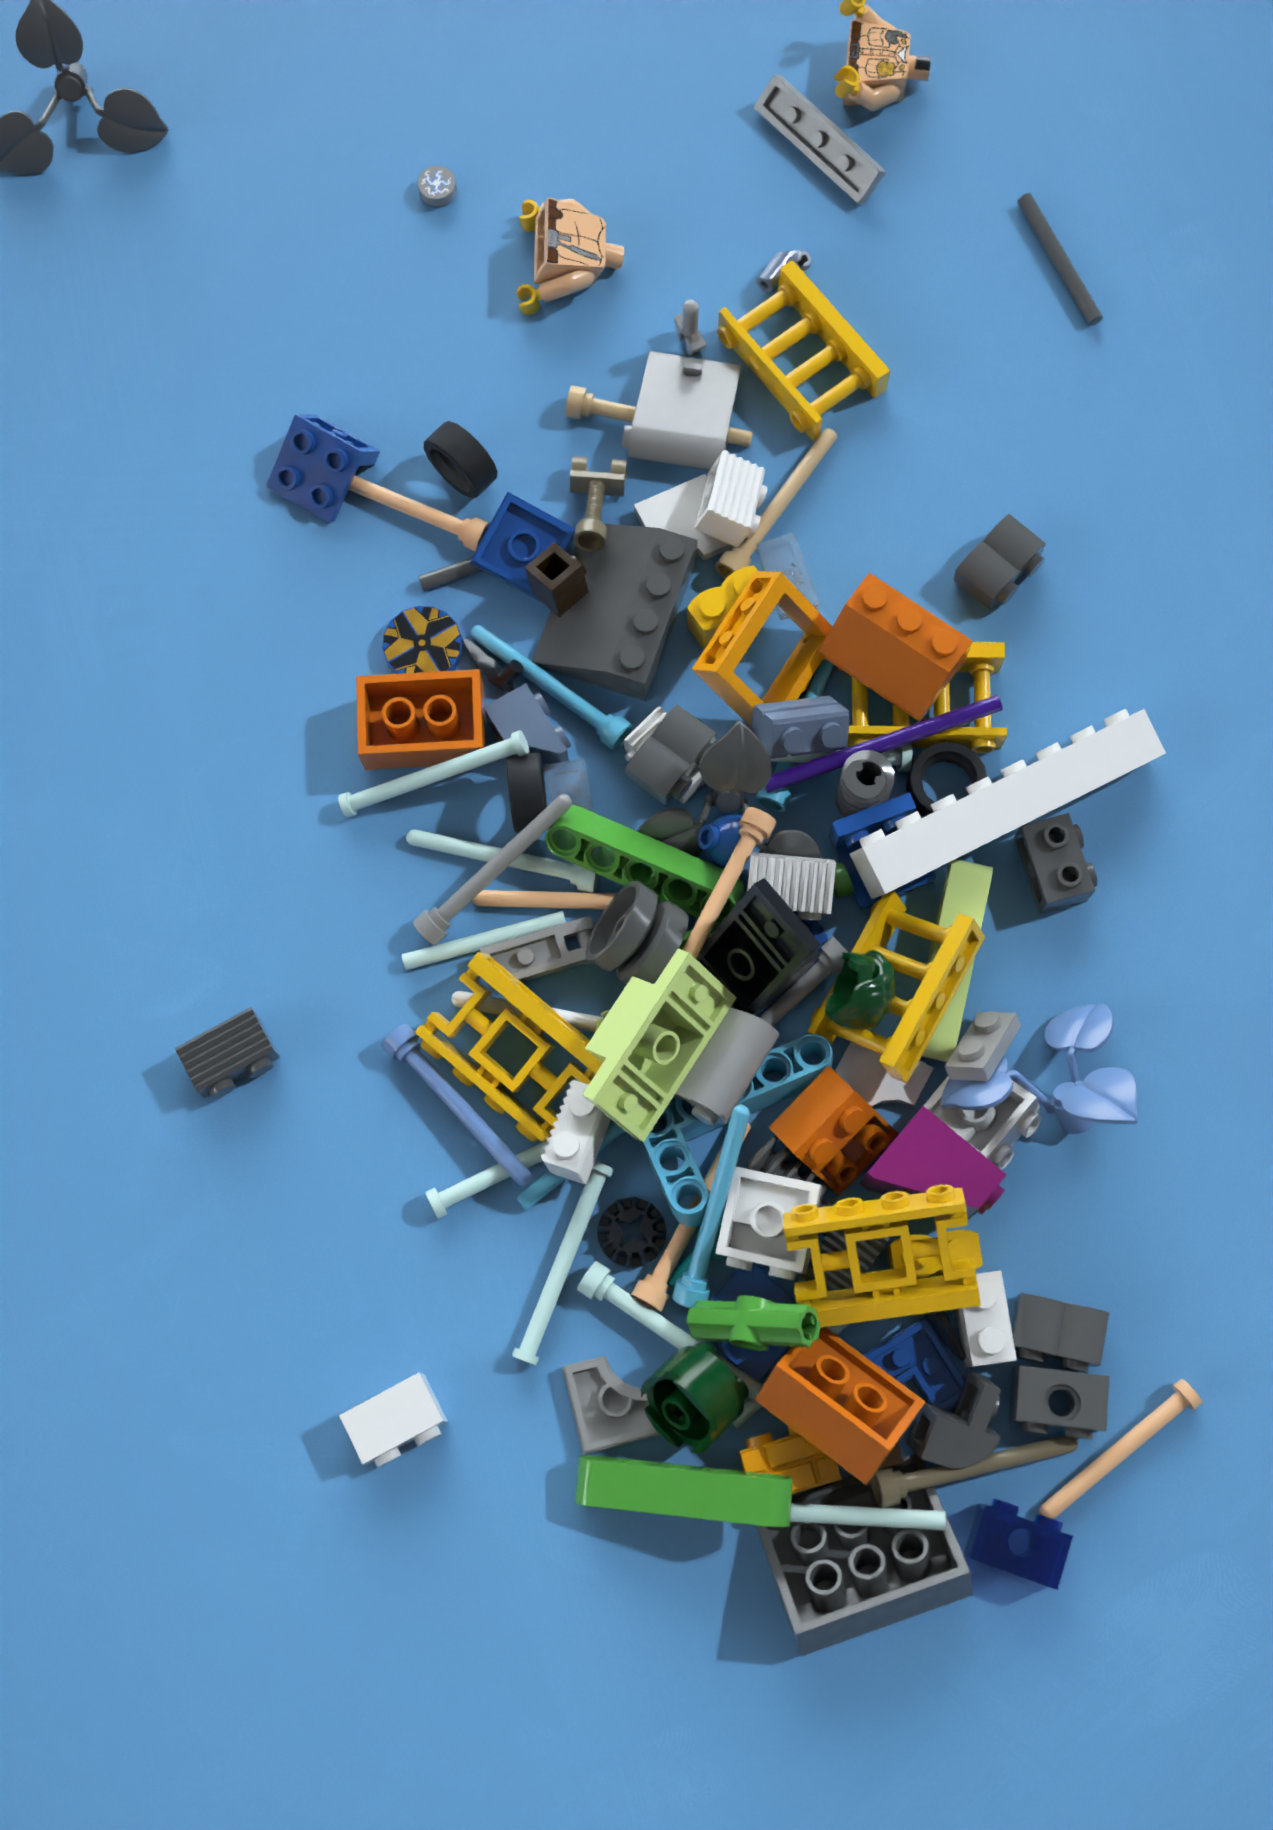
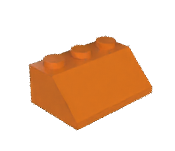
[818,573,973,722]
[755,1327,926,1485]

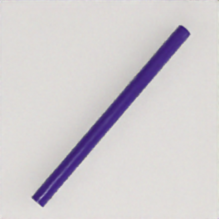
[765,695,1003,794]

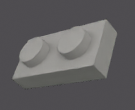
[945,1011,1021,1082]

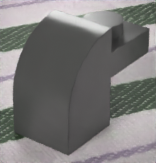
[907,1371,1001,1468]

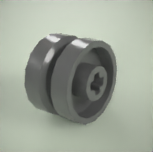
[585,881,689,985]

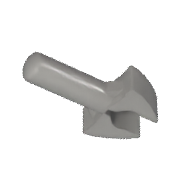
[674,300,707,355]

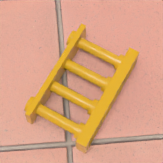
[717,260,890,442]
[838,642,1007,754]
[807,890,985,1084]

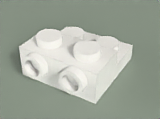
[924,1076,1041,1170]
[715,1167,822,1281]

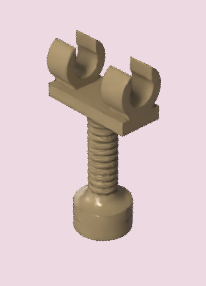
[570,456,627,552]

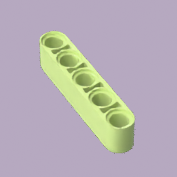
[922,859,993,1062]

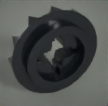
[597,1197,666,1267]

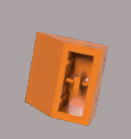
[768,1065,899,1195]

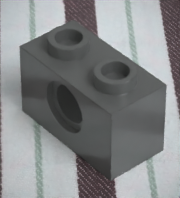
[1009,1366,1110,1439]

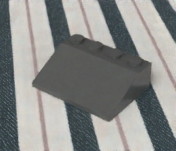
[532,524,698,701]
[756,1453,973,1657]

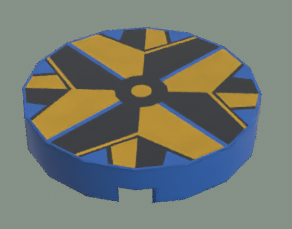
[382,606,463,674]

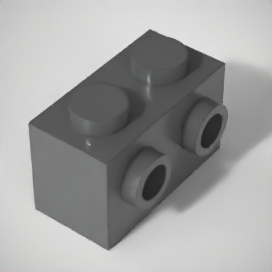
[1014,813,1097,914]

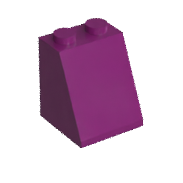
[859,1106,1007,1217]

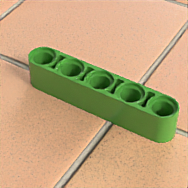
[545,805,745,925]
[575,1455,793,1527]

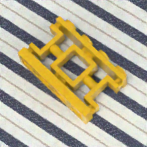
[415,952,602,1142]
[783,1185,981,1328]

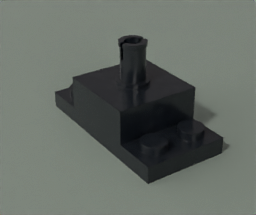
[697,878,821,1016]

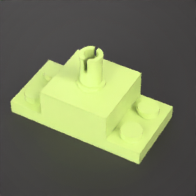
[582,949,736,1142]

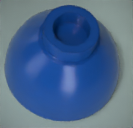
[698,814,743,869]

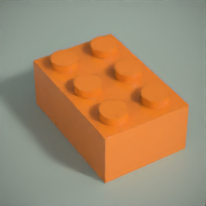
[356,669,486,770]

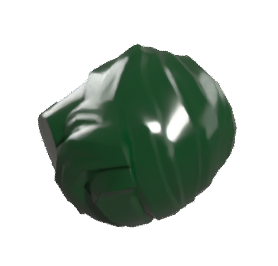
[825,950,896,1030]

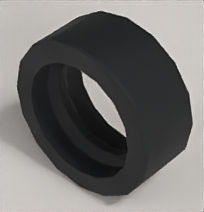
[423,421,498,499]
[906,742,987,817]
[507,752,548,833]

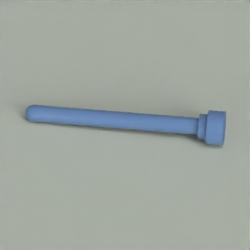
[382,1024,532,1186]

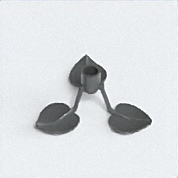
[0,0,168,176]
[637,721,821,858]

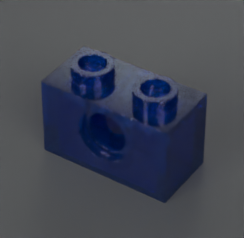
[963,1498,1073,1590]

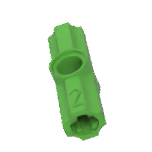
[686,1295,821,1351]

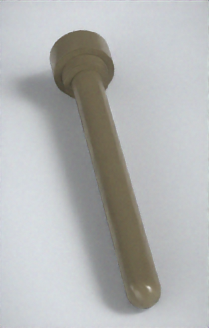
[871,1435,1078,1508]

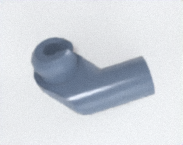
[756,249,812,292]

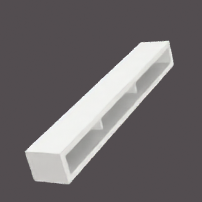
[850,709,1166,899]

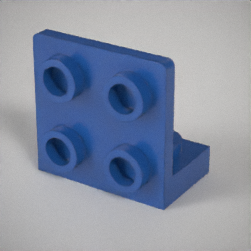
[267,415,380,522]
[828,792,937,909]

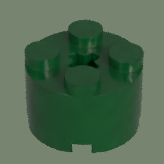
[641,1342,749,1453]

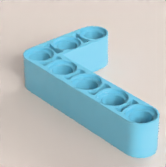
[641,1034,833,1227]

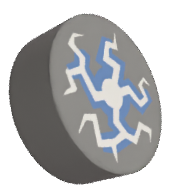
[418,166,457,207]

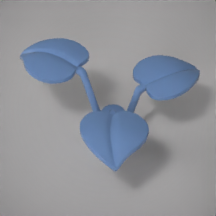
[941,1004,1138,1134]

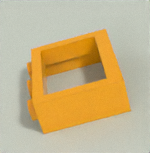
[692,571,833,728]

